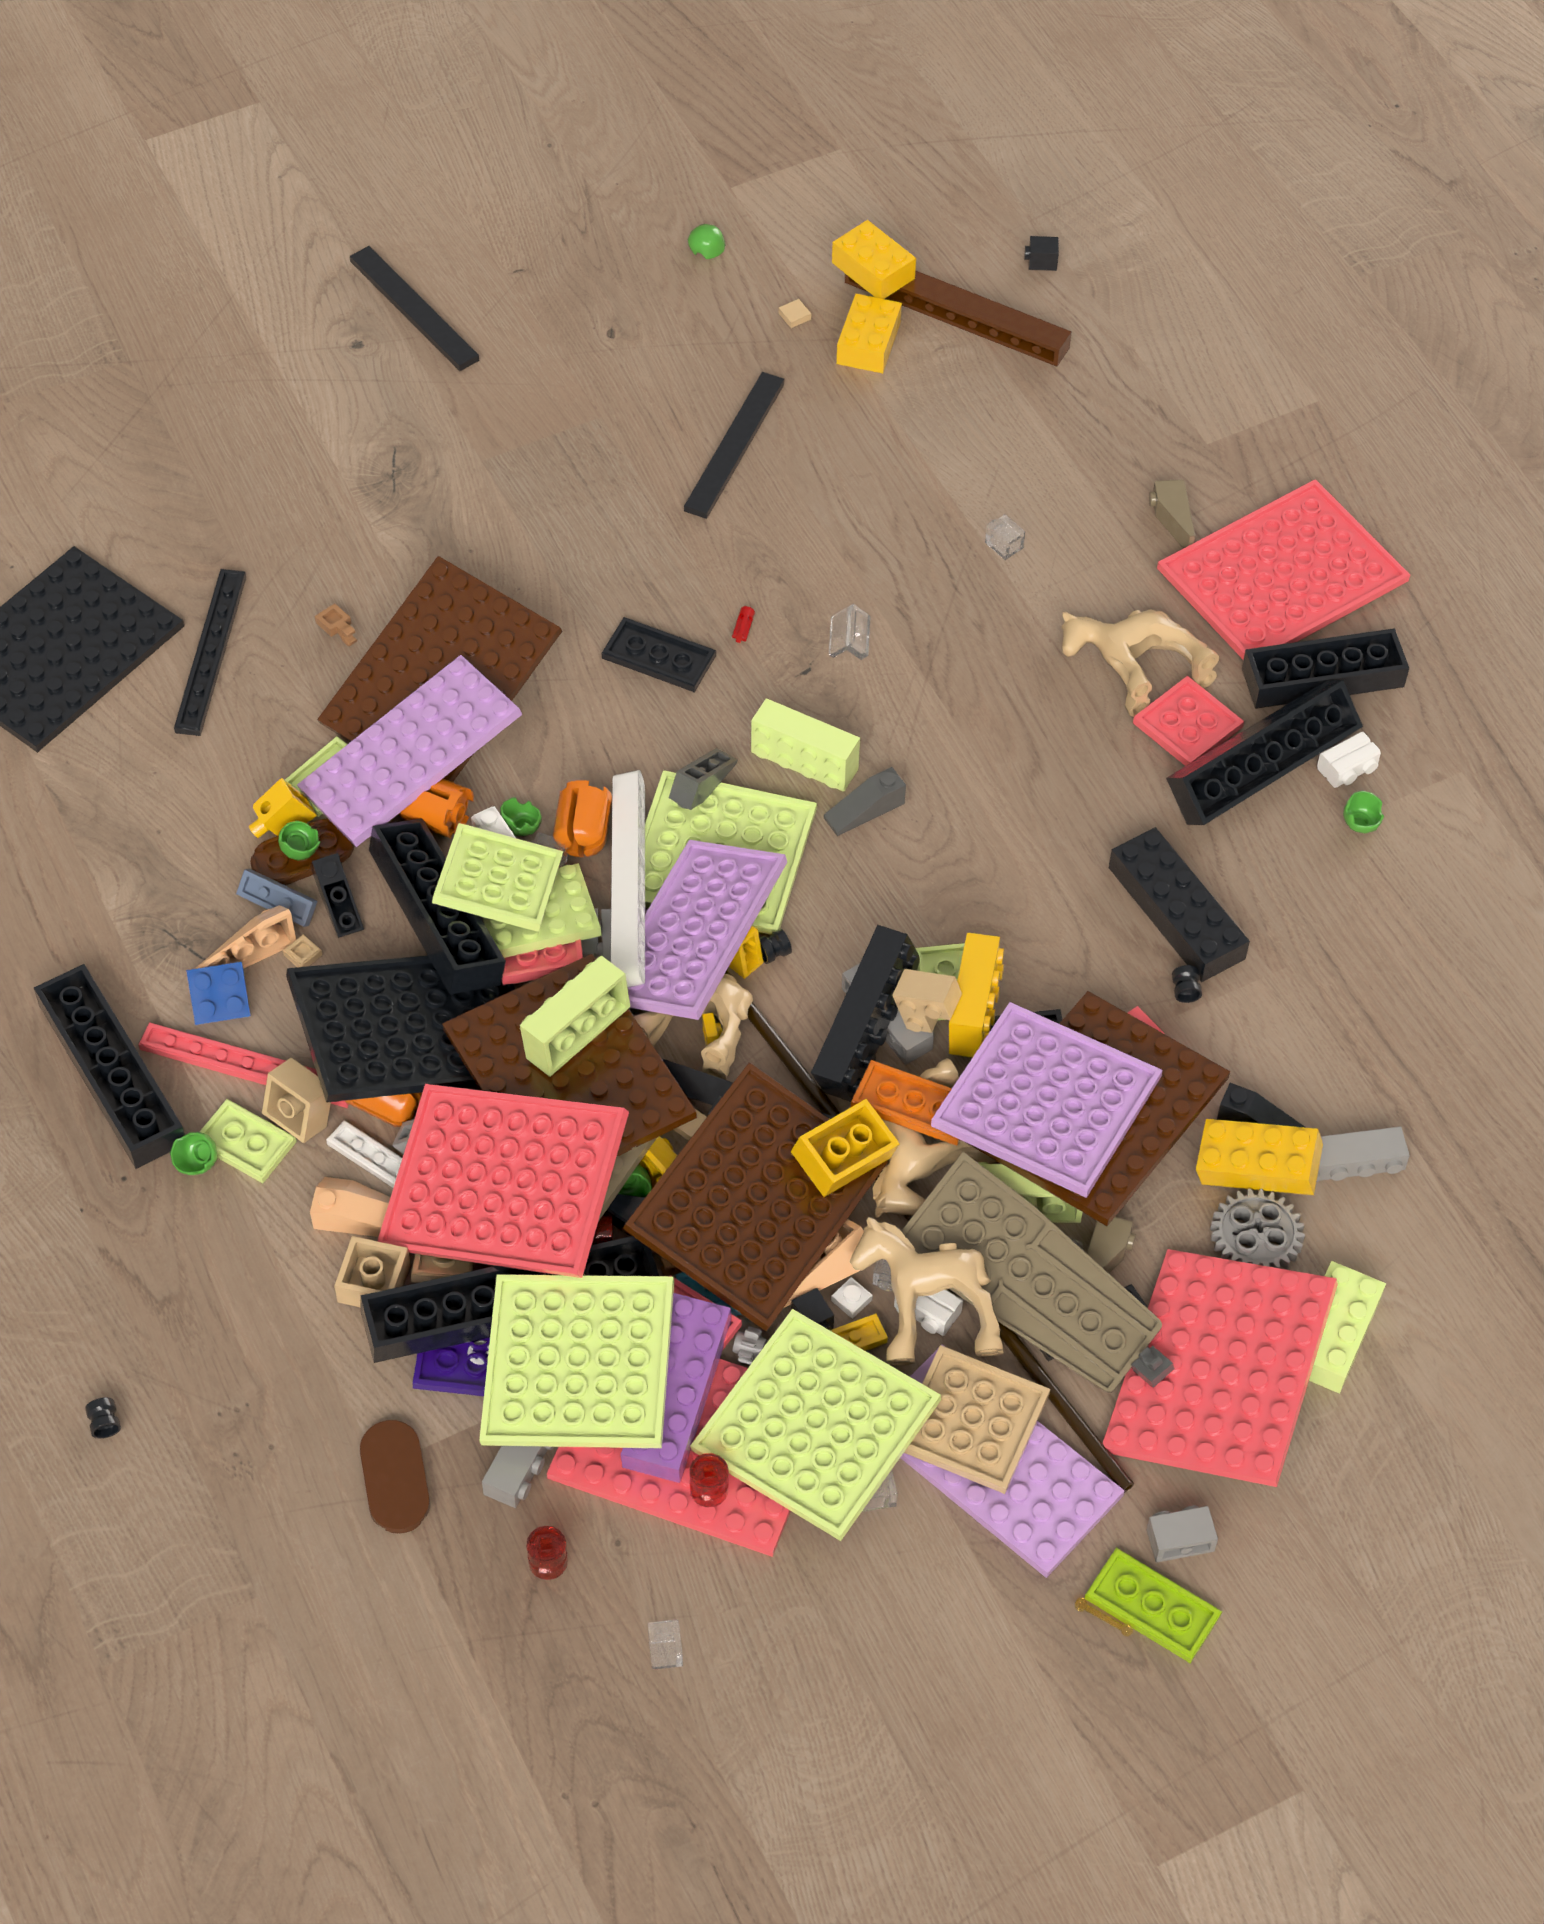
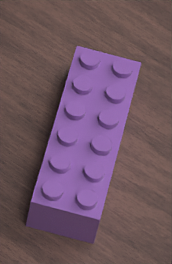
[621,1293,731,1483]

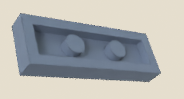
[236,869,318,927]

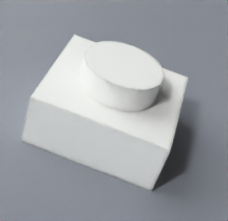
[831,1277,873,1319]

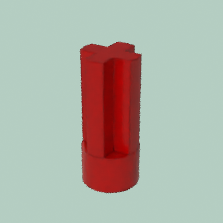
[732,606,755,643]

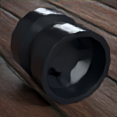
[759,929,792,964]
[1172,965,1202,1003]
[85,1397,121,1439]

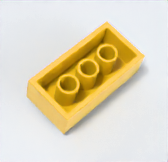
[949,933,1004,1057]
[1196,1119,1323,1195]

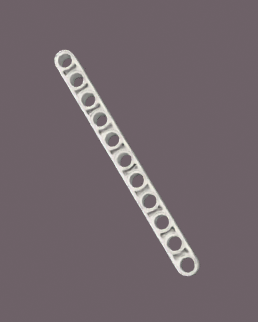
[611,770,645,988]

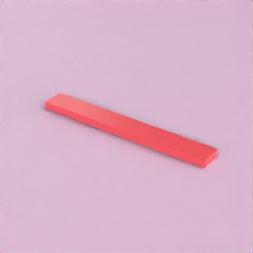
[138,1022,349,1108]

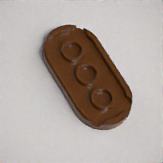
[250,818,354,886]
[360,1420,430,1534]

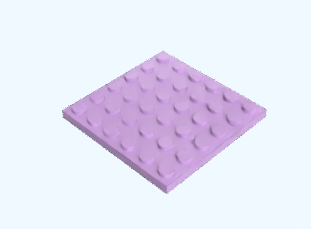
[931,1002,1162,1198]

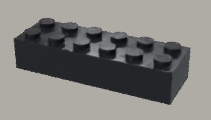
[1242,628,1409,709]
[1108,827,1250,983]
[811,924,920,1102]

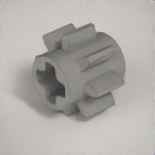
[732,1326,767,1365]

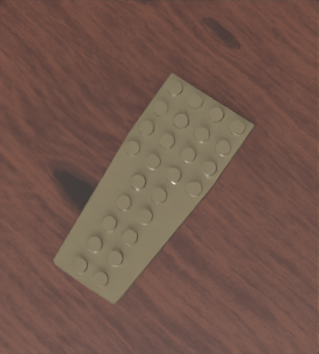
[901,1152,1162,1393]

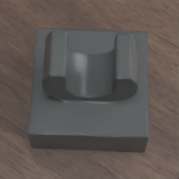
[1131,1346,1174,1387]

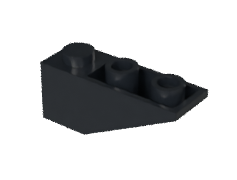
[310,853,364,938]

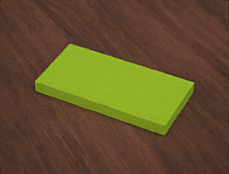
[1084,1547,1222,1664]

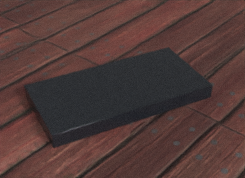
[601,617,716,693]

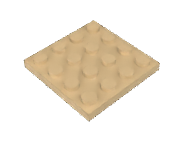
[904,1345,1050,1494]

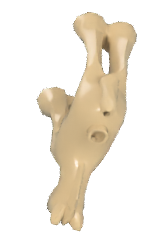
[1062,609,1219,717]
[634,974,753,1080]
[872,1058,997,1218]
[850,1217,1004,1366]

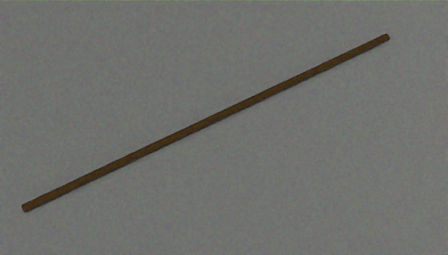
[725,970,1134,1493]

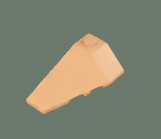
[195,905,296,969]
[310,1177,391,1237]
[784,1219,864,1308]

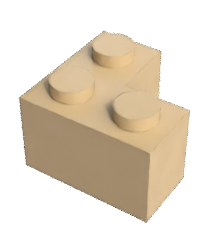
[892,969,962,1033]

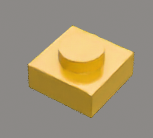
[702,1013,722,1046]

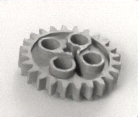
[1210,1188,1305,1269]

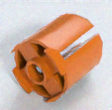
[399,778,474,839]
[553,780,612,857]
[345,1092,423,1127]

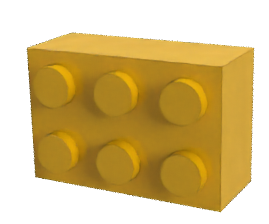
[832,220,916,299]
[836,293,902,374]
[791,1099,900,1197]

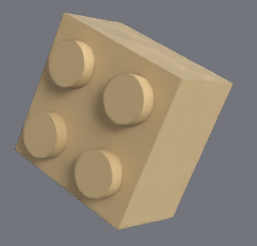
[262,1058,331,1143]
[334,1236,411,1307]

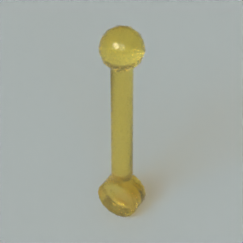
[1075,1598,1133,1637]

